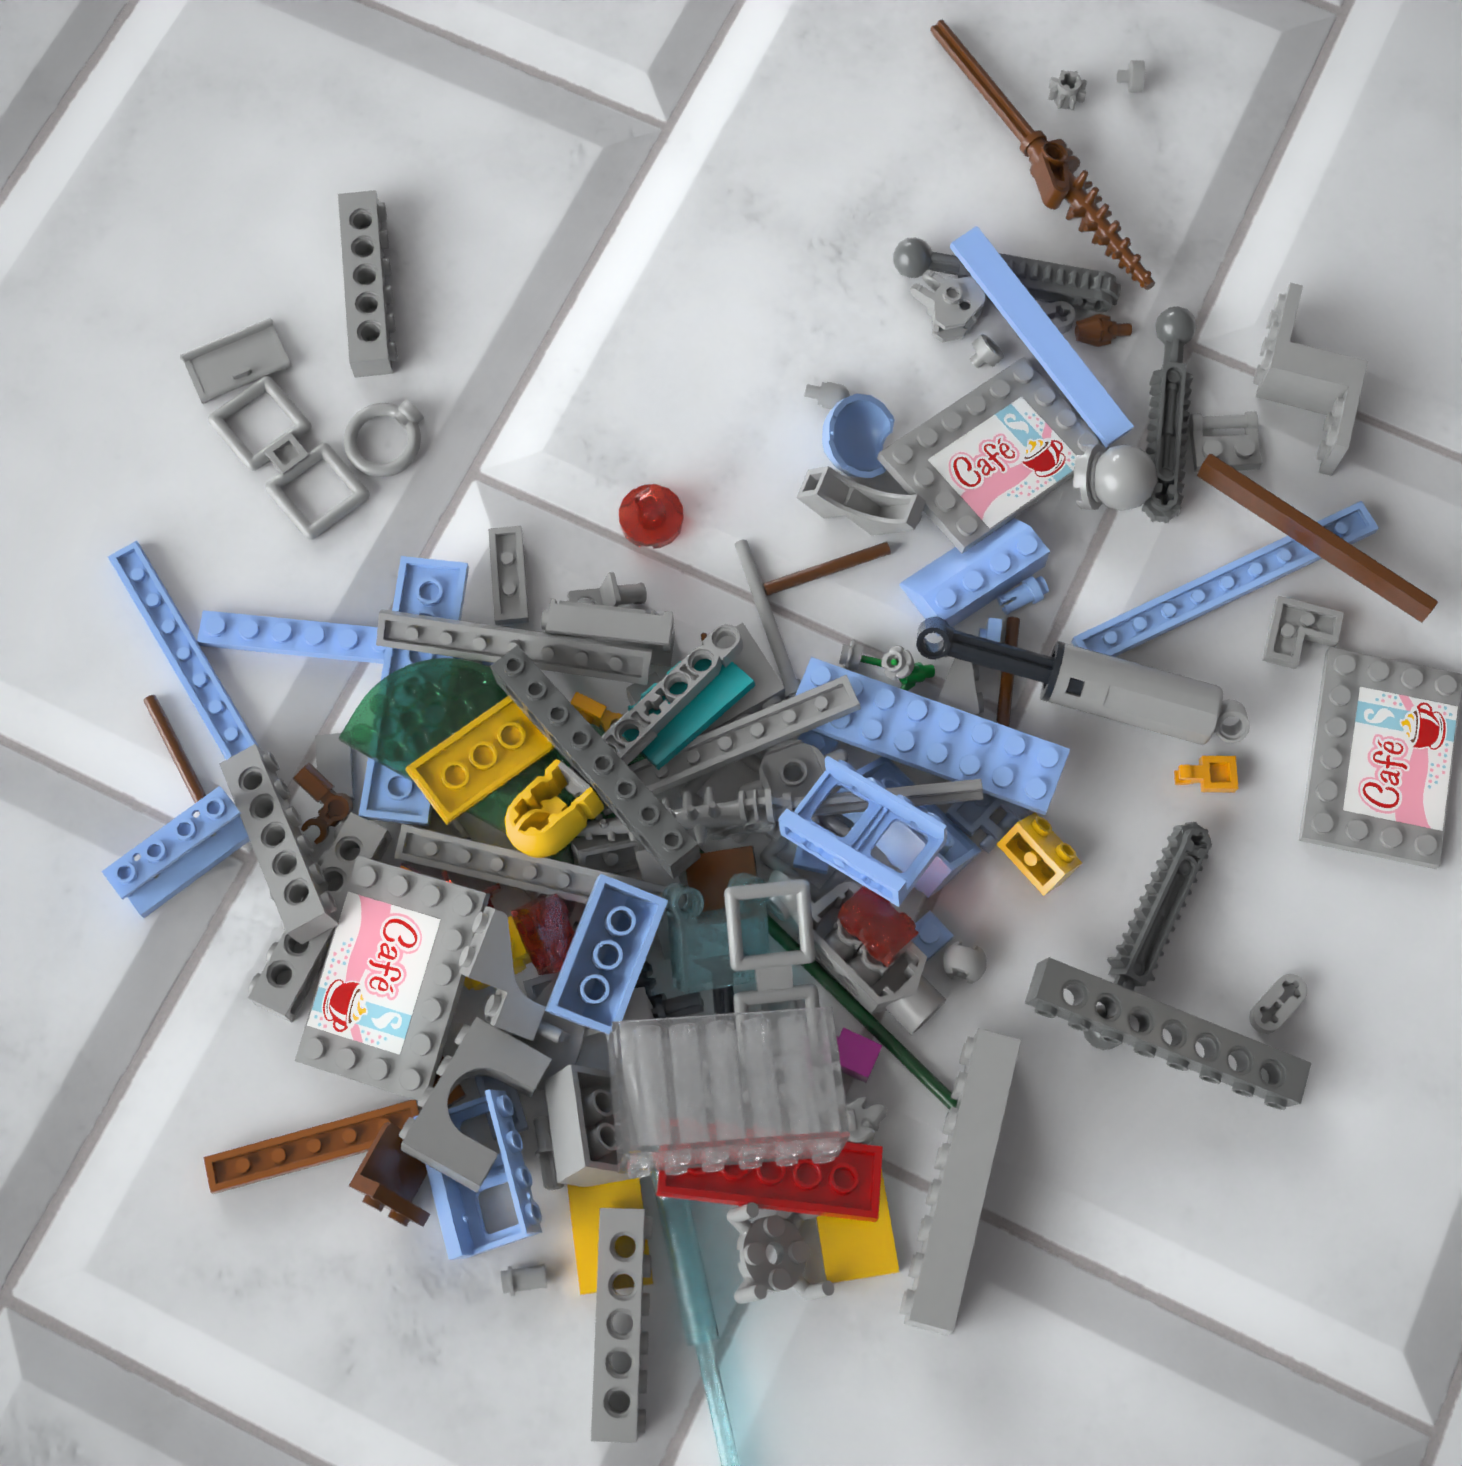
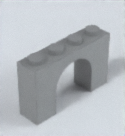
[626,623,785,736]
[399,1017,552,1193]

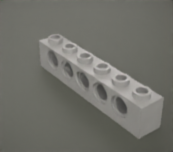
[338,190,398,377]
[219,744,339,945]
[248,812,393,1022]
[591,1208,652,1443]

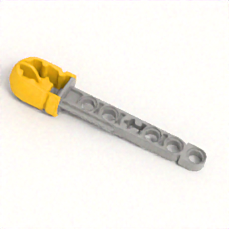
[505,624,743,858]

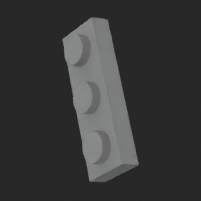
[488,526,529,626]

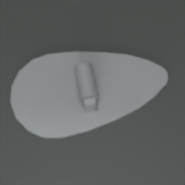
[512,975,586,1090]

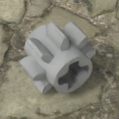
[1048,70,1087,110]

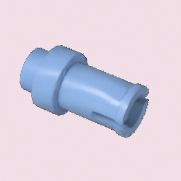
[997,576,1049,615]

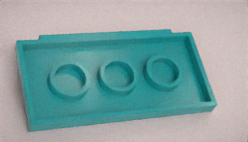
[622,659,756,770]

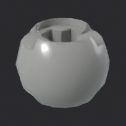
[943,941,987,984]

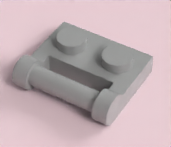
[1189,411,1262,472]

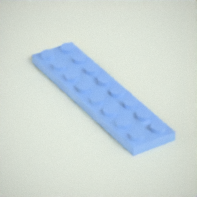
[359,556,469,826]
[795,657,1070,815]

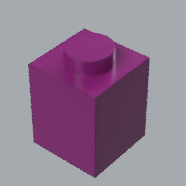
[825,1027,883,1083]

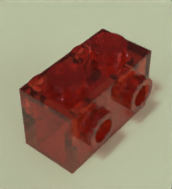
[837,885,919,968]
[511,893,575,975]

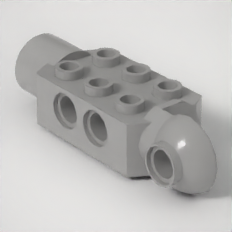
[763,870,946,1035]

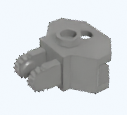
[910,269,985,342]

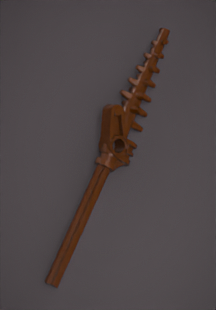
[930,20,1155,290]

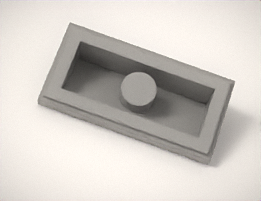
[571,833,644,874]

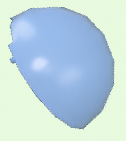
[822,393,895,478]

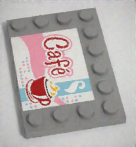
[877,357,1109,554]
[1299,647,1462,869]
[295,855,490,1101]

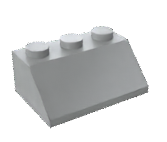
[544,1064,641,1187]

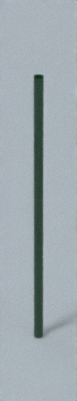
[699,847,957,1110]

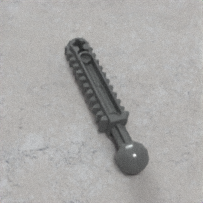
[893,238,1121,312]
[1142,306,1196,524]
[1083,822,1212,1050]

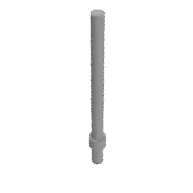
[735,539,801,700]

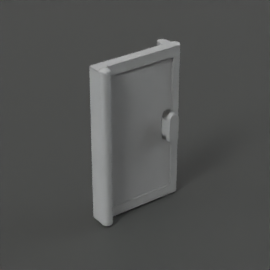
[180,318,292,404]

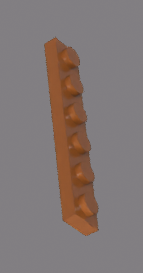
[203,1099,420,1194]

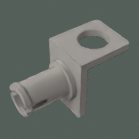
[567,572,647,607]

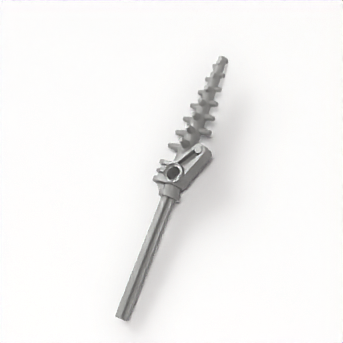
[576,779,983,846]

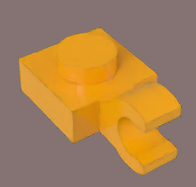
[570,691,623,733]
[1174,756,1239,793]

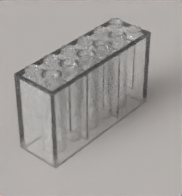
[607,1007,850,1178]

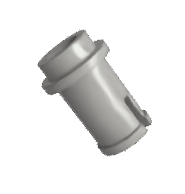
[501,1264,547,1296]

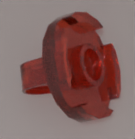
[619,484,684,549]

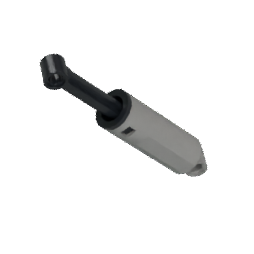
[916,617,1250,745]

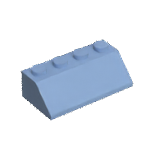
[899,518,1050,636]
[837,756,982,898]
[545,874,668,1037]

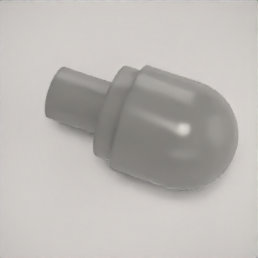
[804,382,850,409]

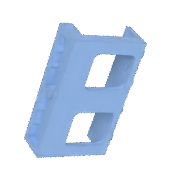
[778,755,947,907]
[101,786,250,918]
[414,1089,542,1260]

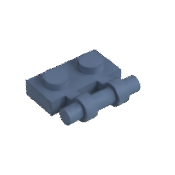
[945,793,1029,853]

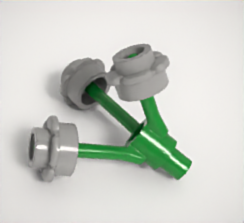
[839,639,935,691]

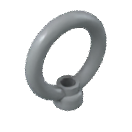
[344,399,424,477]

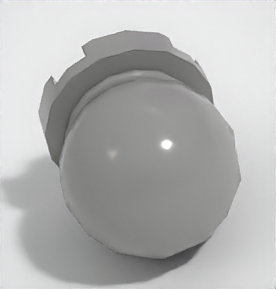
[1073,444,1158,511]

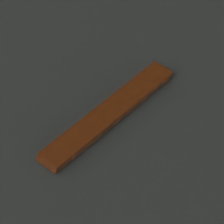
[1197,453,1438,623]

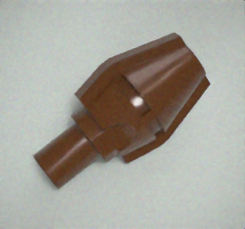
[1075,314,1132,347]

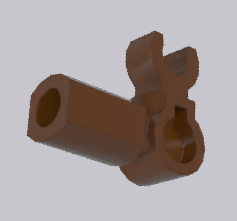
[293,762,353,845]

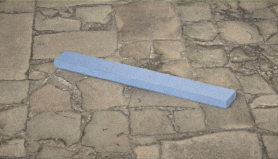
[950,226,1134,448]
[108,541,260,760]

